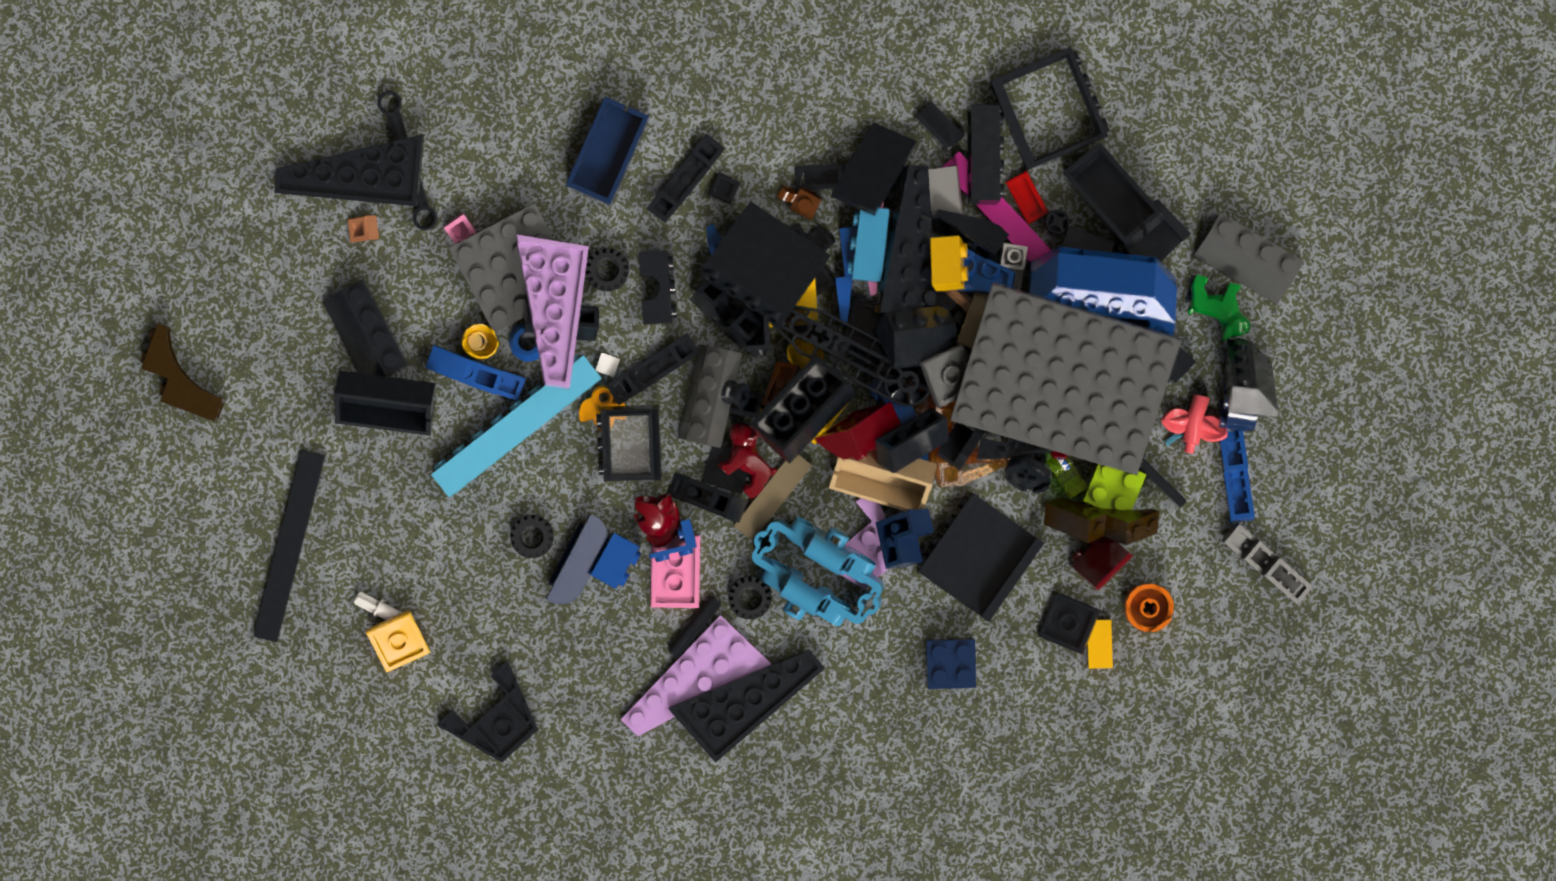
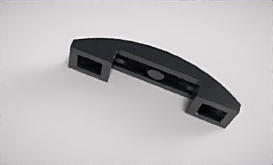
[646,133,725,223]
[606,333,700,405]

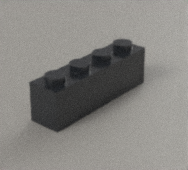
[967,104,1004,205]

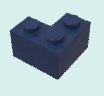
[875,509,934,569]

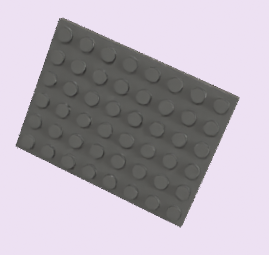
[951,283,1181,475]

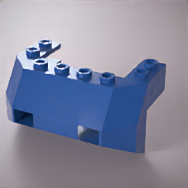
[1028,247,1177,335]

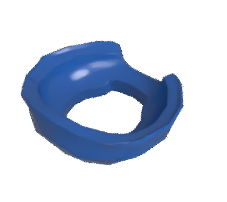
[508,323,539,362]

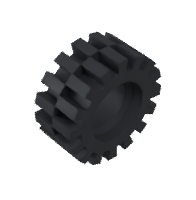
[585,248,629,292]
[728,576,772,620]

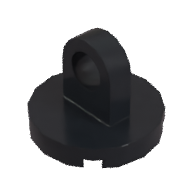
[1004,454,1052,493]

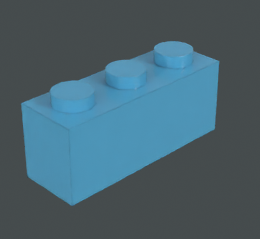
[848,208,890,283]

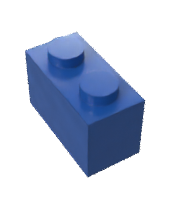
[591,532,642,589]

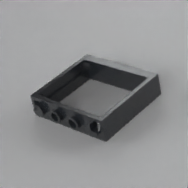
[989,47,1110,171]

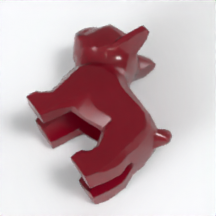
[718,422,777,499]

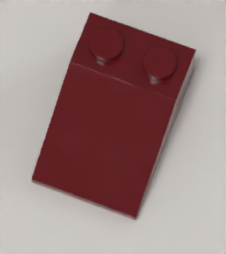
[1069,537,1133,591]

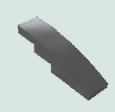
[1221,522,1313,605]

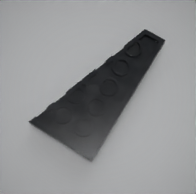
[668,649,825,763]

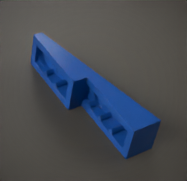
[835,227,858,326]
[1219,430,1255,523]

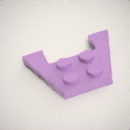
[801,498,888,589]

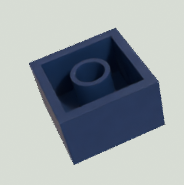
[926,638,976,689]

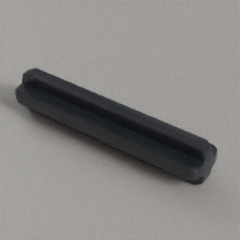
[668,596,721,658]

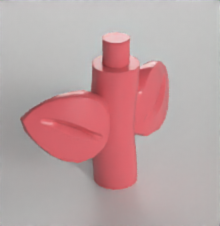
[1161,395,1228,454]

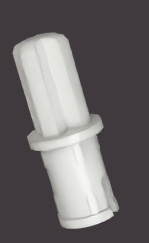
[354,592,402,620]

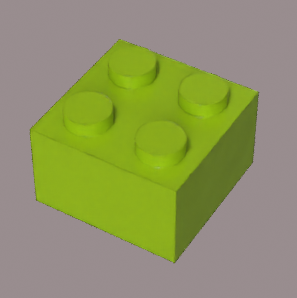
[1081,463,1147,510]

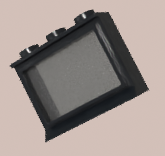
[596,404,662,482]

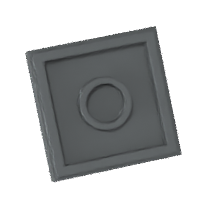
[920,343,969,408]

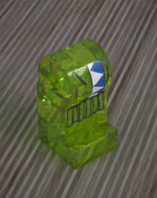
[1046,457,1088,499]

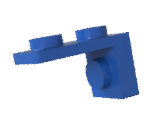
[649,519,697,562]

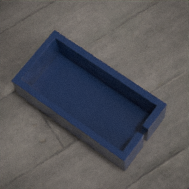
[566,97,650,206]

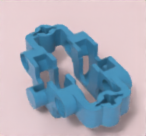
[752,516,884,627]

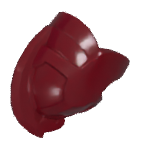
[634,493,679,548]

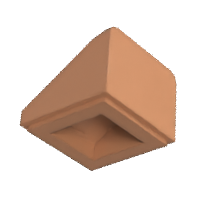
[347,215,379,243]

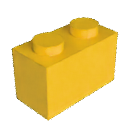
[931,236,969,291]

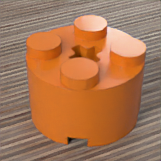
[1123,583,1174,632]

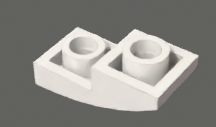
[1000,243,1028,291]

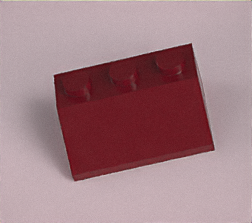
[814,401,901,461]

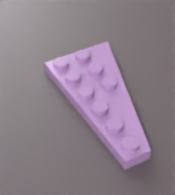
[516,235,589,389]
[621,615,772,736]

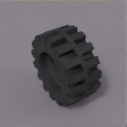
[510,515,554,558]

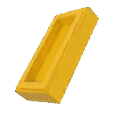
[1087,619,1113,669]

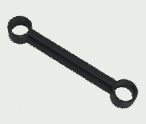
[377,91,438,231]

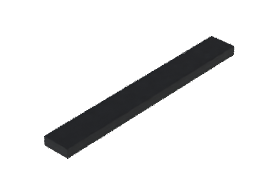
[254,450,326,642]

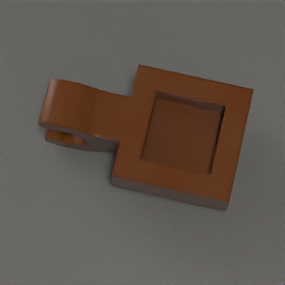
[777,185,823,220]

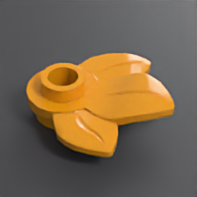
[579,385,627,432]

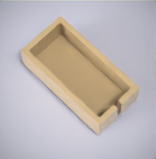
[829,450,938,511]

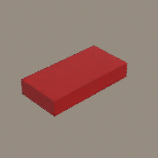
[1005,171,1049,224]

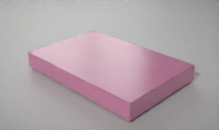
[651,535,700,608]

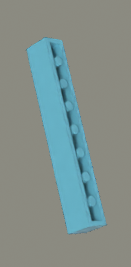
[431,355,602,497]

